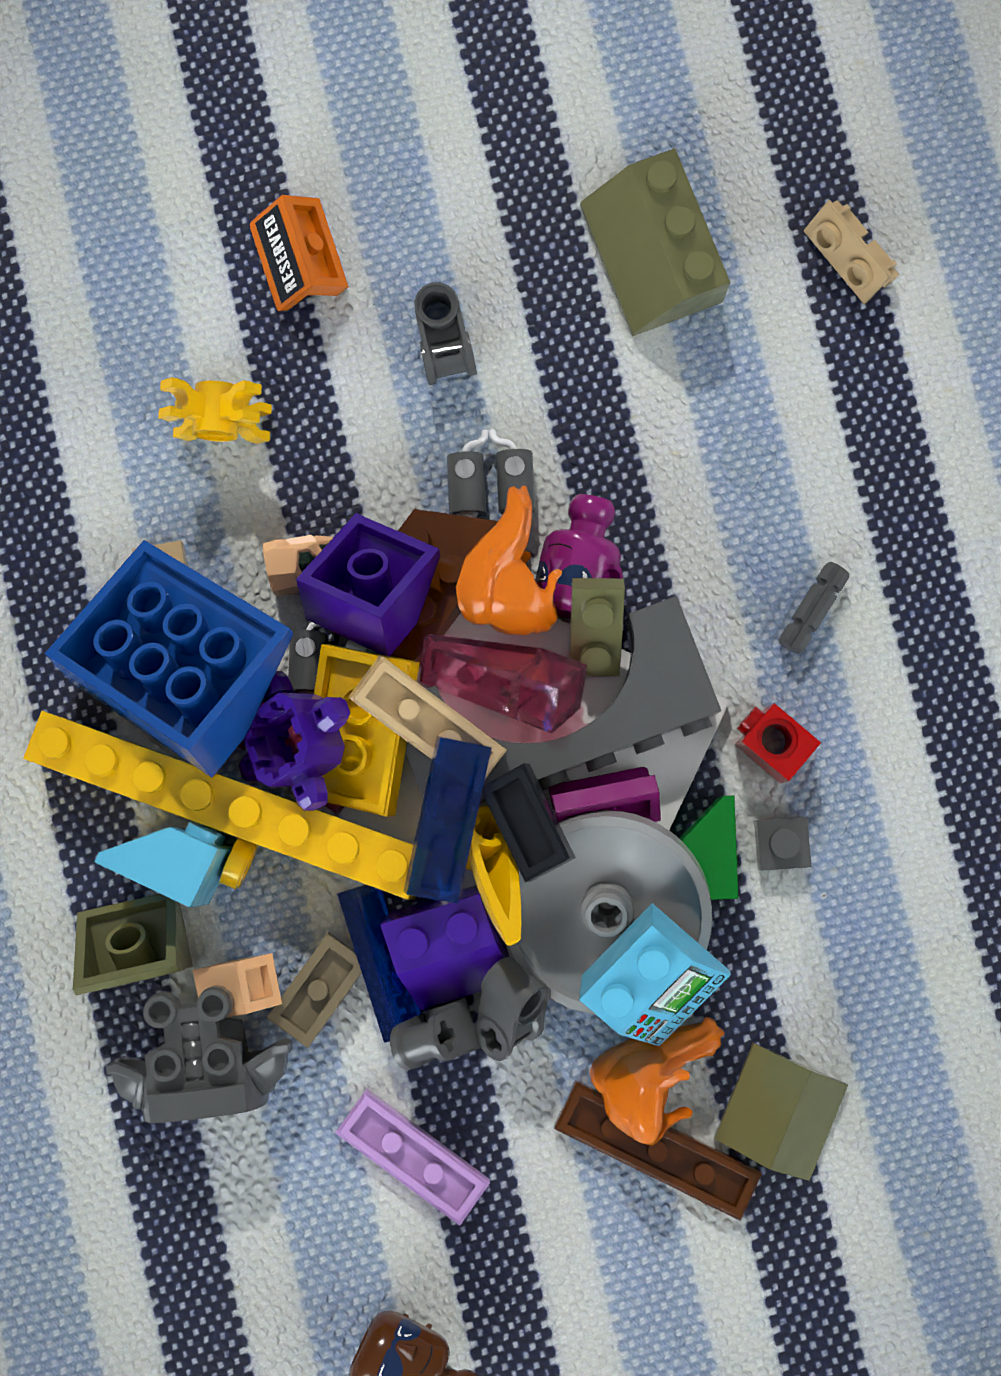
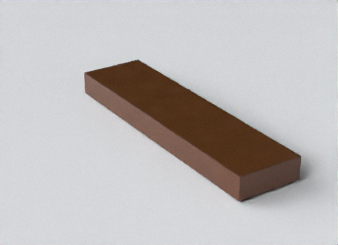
[554,1079,762,1221]

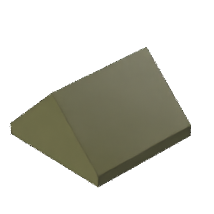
[72,894,193,995]
[714,1042,848,1181]

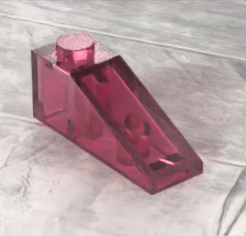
[420,634,587,734]

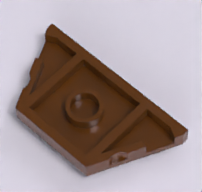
[390,509,498,667]

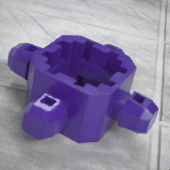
[238,671,350,811]

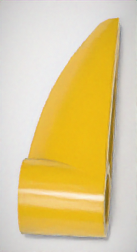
[453,806,521,946]

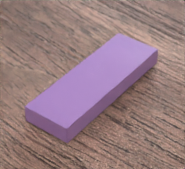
[335,1088,490,1226]

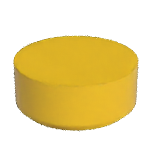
[219,838,258,890]

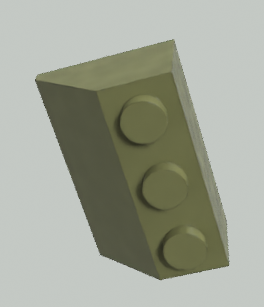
[580,148,731,336]

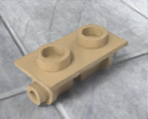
[804,200,900,304]

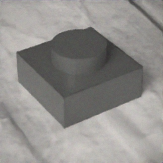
[754,817,812,871]

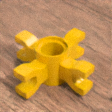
[158,377,272,444]

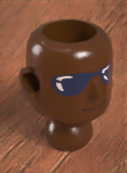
[348,1310,478,1376]

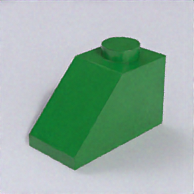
[679,795,738,900]

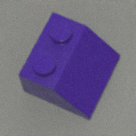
[296,513,440,656]
[380,885,510,1010]

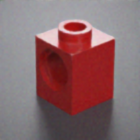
[735,703,822,784]

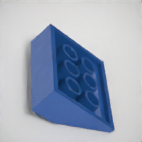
[44,540,294,778]

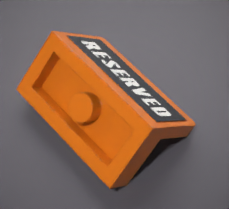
[250,195,349,311]

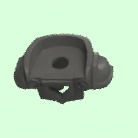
[106,985,292,1123]

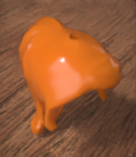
[456,485,562,636]
[589,1017,725,1146]

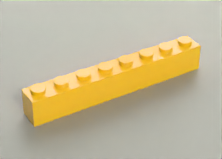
[23,711,433,900]

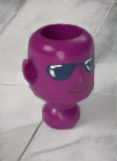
[535,494,623,619]

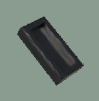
[480,763,576,882]

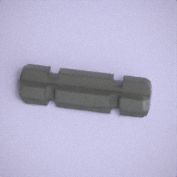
[779,562,849,654]

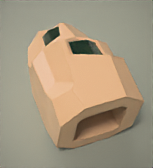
[263,535,333,596]

